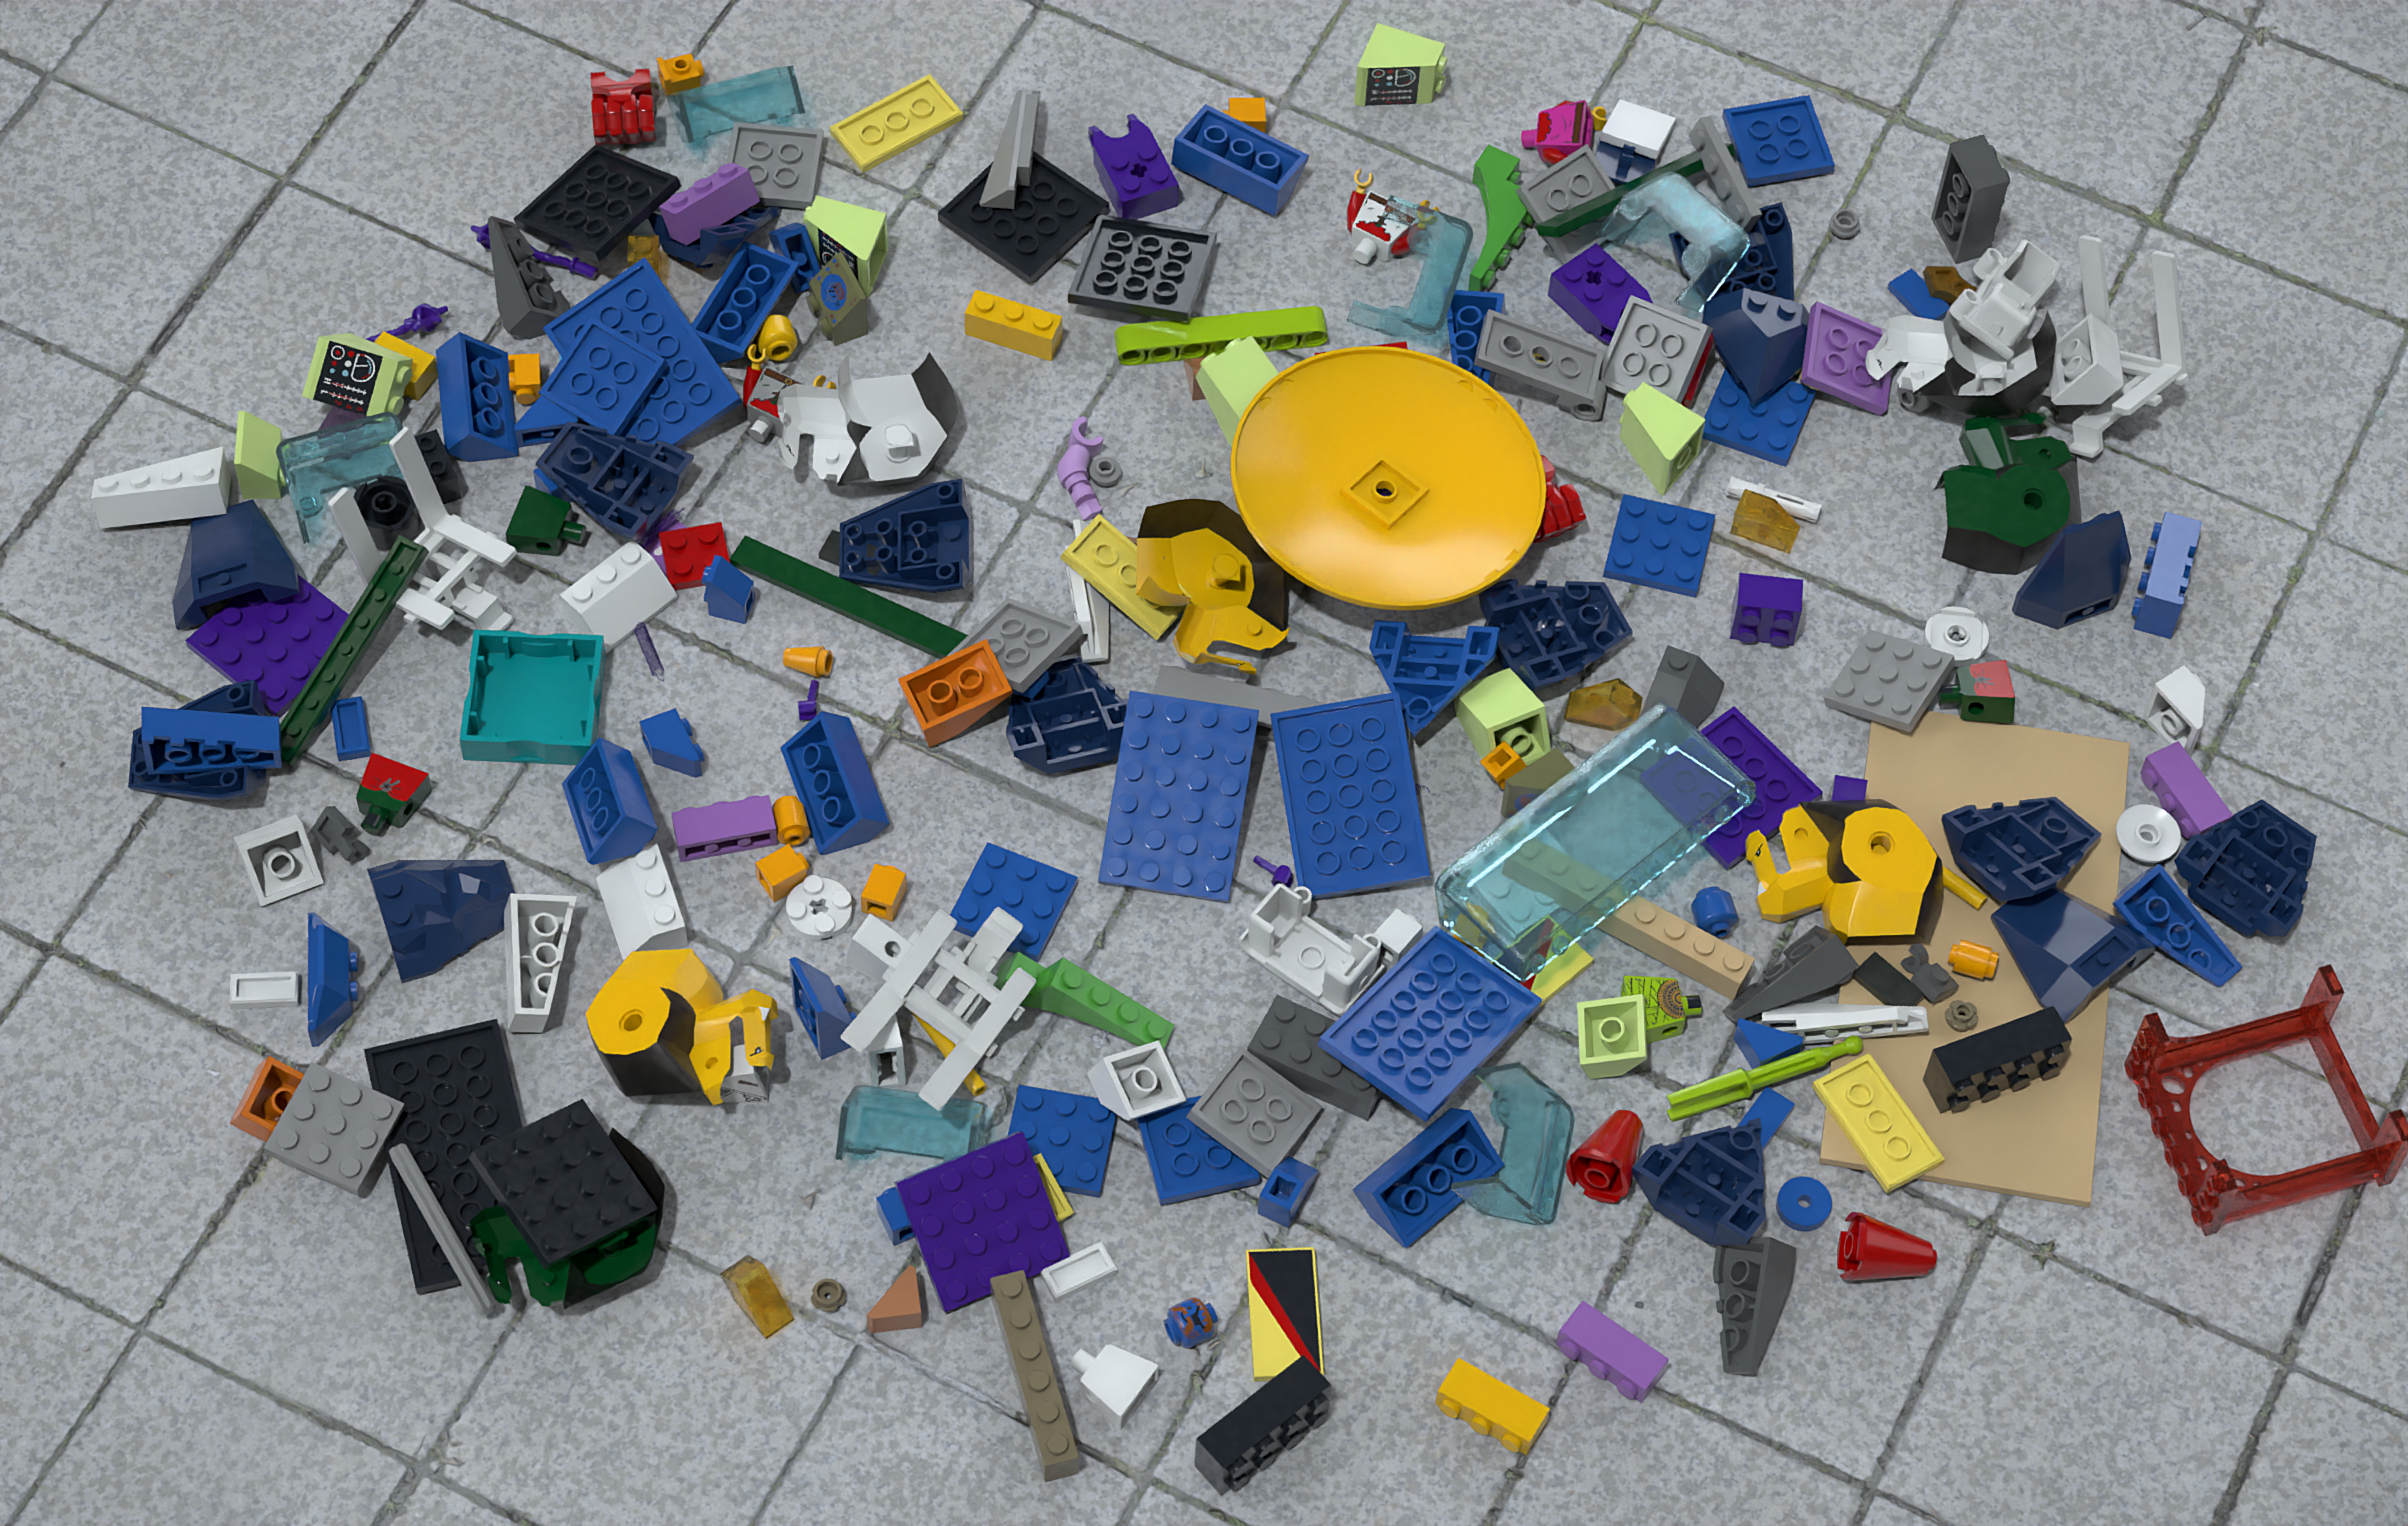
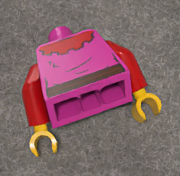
[1521,100,1607,165]

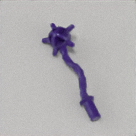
[471,223,598,279]
[366,303,449,343]

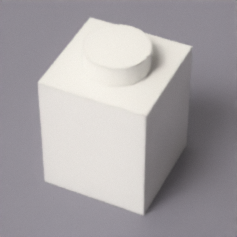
[1374,908,1423,966]

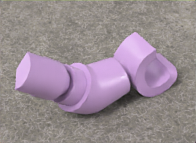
[1057,416,1104,520]

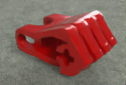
[590,68,656,145]
[1533,455,1586,543]

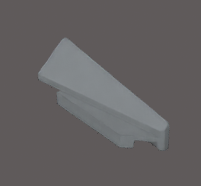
[980,90,1041,209]

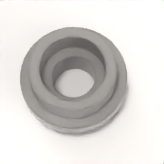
[1829,209,1860,238]
[1089,457,1121,487]

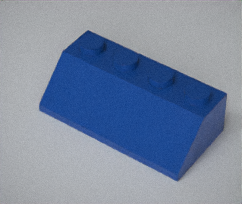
[1171,104,1309,216]
[691,241,800,364]
[436,332,518,462]
[780,711,890,855]
[562,737,658,865]
[1352,1108,1504,1248]

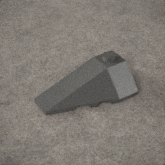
[488,216,570,339]
[1622,645,1725,774]
[1722,925,1859,1022]
[1713,1237,1796,1374]

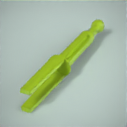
[1666,1035,1863,1122]

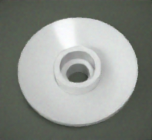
[2116,804,2181,863]

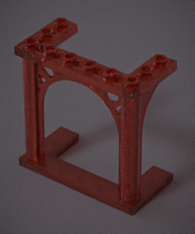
[2124,964,2408,1236]

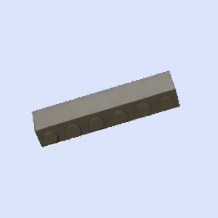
[990,1270,1079,1482]

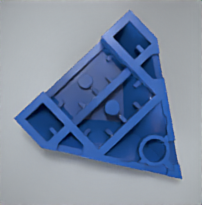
[1369,620,1500,738]

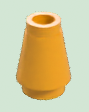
[783,646,833,678]

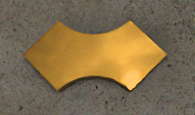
[1922,266,1977,304]

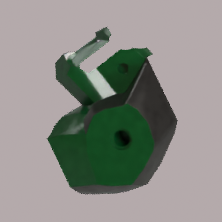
[1934,413,2082,575]
[470,1127,665,1309]

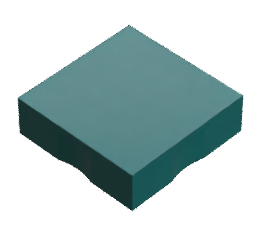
[459,629,606,765]

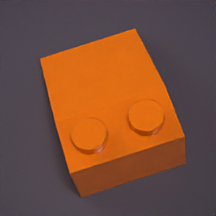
[898,639,1013,748]
[229,1056,304,1142]

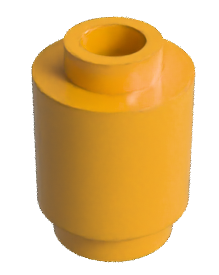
[772,795,810,846]
[1947,939,1999,980]

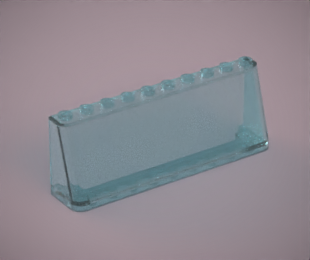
[1435,702,1756,983]

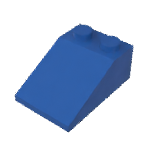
[789,957,857,1060]

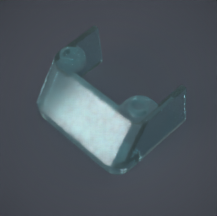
[666,65,805,147]
[1597,172,1750,313]
[1346,195,1473,337]
[276,412,405,544]
[1451,1062,1574,1226]
[835,1085,988,1162]

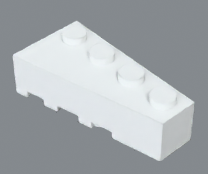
[91,446,232,529]
[504,893,577,1033]

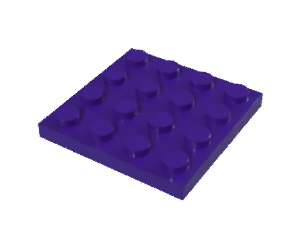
[185,574,349,718]
[1638,706,1823,870]
[894,1131,1070,1312]

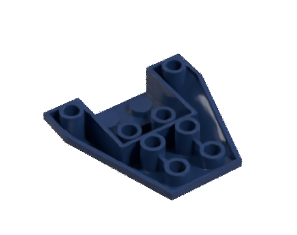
[1668,202,1794,301]
[839,479,972,593]
[172,499,300,630]
[2012,510,2132,630]
[128,680,266,801]
[1990,886,2155,1025]

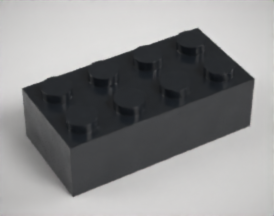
[1923,1006,2072,1114]
[1194,1354,1331,1496]

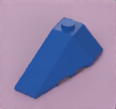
[2112,864,2243,988]

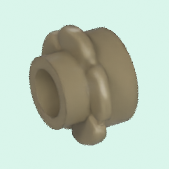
[1945,1000,1978,1032]
[811,1278,845,1312]

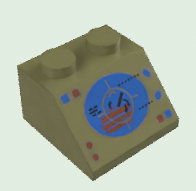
[806,252,868,347]
[1500,747,1582,824]

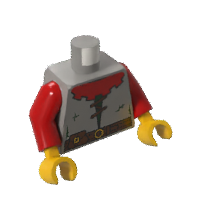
[743,345,836,442]

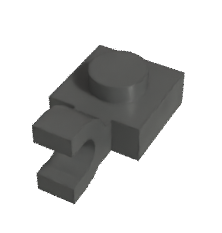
[310,806,370,861]
[1900,942,1959,1003]

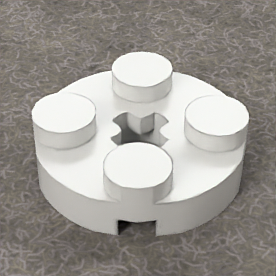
[1923,606,1989,667]
[786,875,852,942]

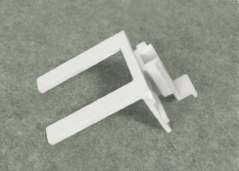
[2041,235,2189,458]
[328,427,517,631]
[840,907,1036,1111]

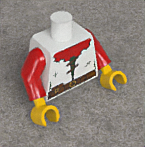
[1346,169,1440,264]

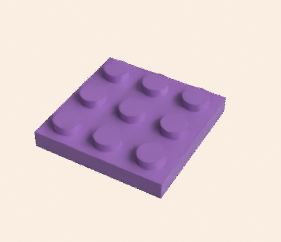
[1801,301,1892,416]

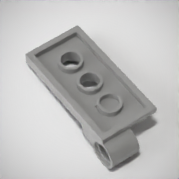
[1474,309,1606,421]

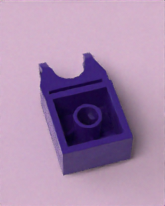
[1088,114,1179,220]
[1548,243,1653,344]

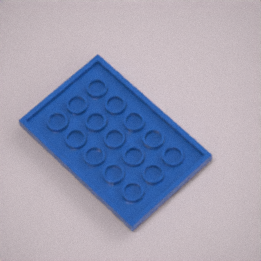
[543,257,743,448]
[1098,690,1259,903]
[1270,691,1431,900]
[1317,925,1543,1122]

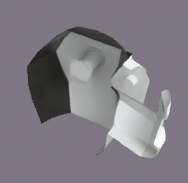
[1865,310,2057,417]
[777,352,958,487]

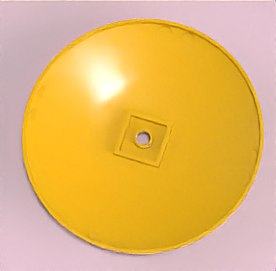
[1230,346,1546,611]

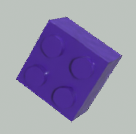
[1730,573,1803,646]

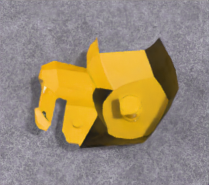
[1136,498,1290,675]
[1745,799,1943,945]
[585,949,778,1106]

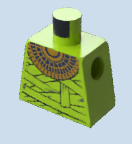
[1620,976,1702,1044]

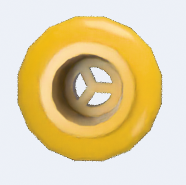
[755,315,798,361]

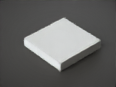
[1600,99,1676,159]

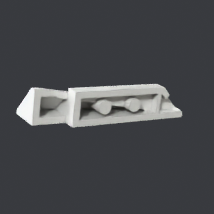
[1065,519,1109,663]
[1762,1002,1929,1044]

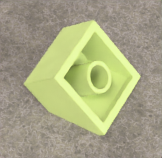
[234,411,290,499]
[1577,994,1647,1079]

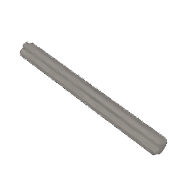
[389,1143,496,1316]

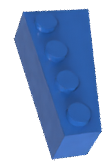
[1444,289,1506,388]

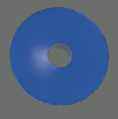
[1776,1176,1832,1232]

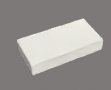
[229,971,300,1009]
[1040,1241,1117,1303]

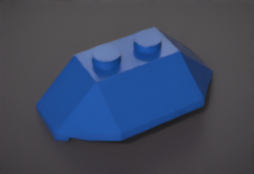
[308,912,359,1047]

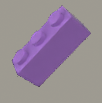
[659,162,760,245]
[2140,741,2233,840]
[671,795,778,862]
[1556,1301,1669,1403]

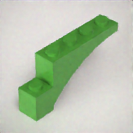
[1468,144,1535,292]
[993,952,1174,1050]

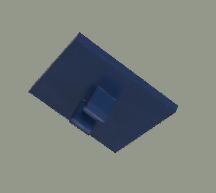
[1595,136,1656,184]

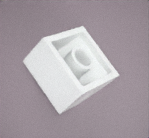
[2143,666,2205,757]
[233,815,324,906]
[1087,1040,1187,1121]

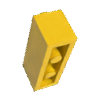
[965,289,1063,362]
[1435,1358,1550,1456]

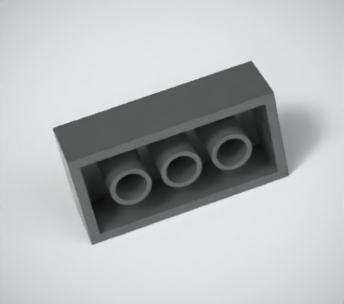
[1931,134,2010,264]
[1247,995,1383,1121]

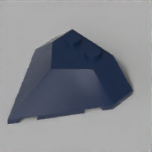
[648,207,782,268]
[1701,288,1810,406]
[1632,1118,1766,1245]

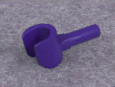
[798,679,819,720]
[1253,855,1293,888]

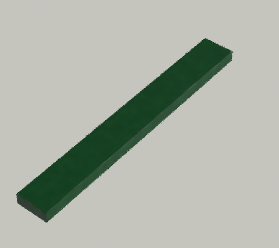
[1536,143,1736,238]
[280,535,429,768]
[729,535,968,660]

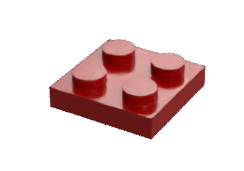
[659,522,730,591]

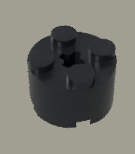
[353,476,420,550]

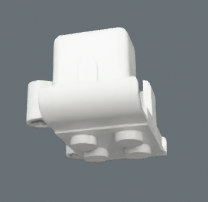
[1949,240,2061,360]
[1239,884,1385,1016]

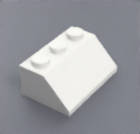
[2049,313,2124,405]
[560,540,678,654]
[596,844,688,962]

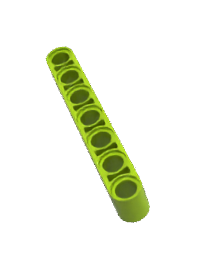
[1114,306,1329,366]

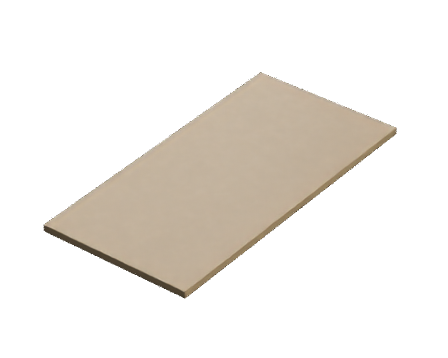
[1819,710,2130,1208]

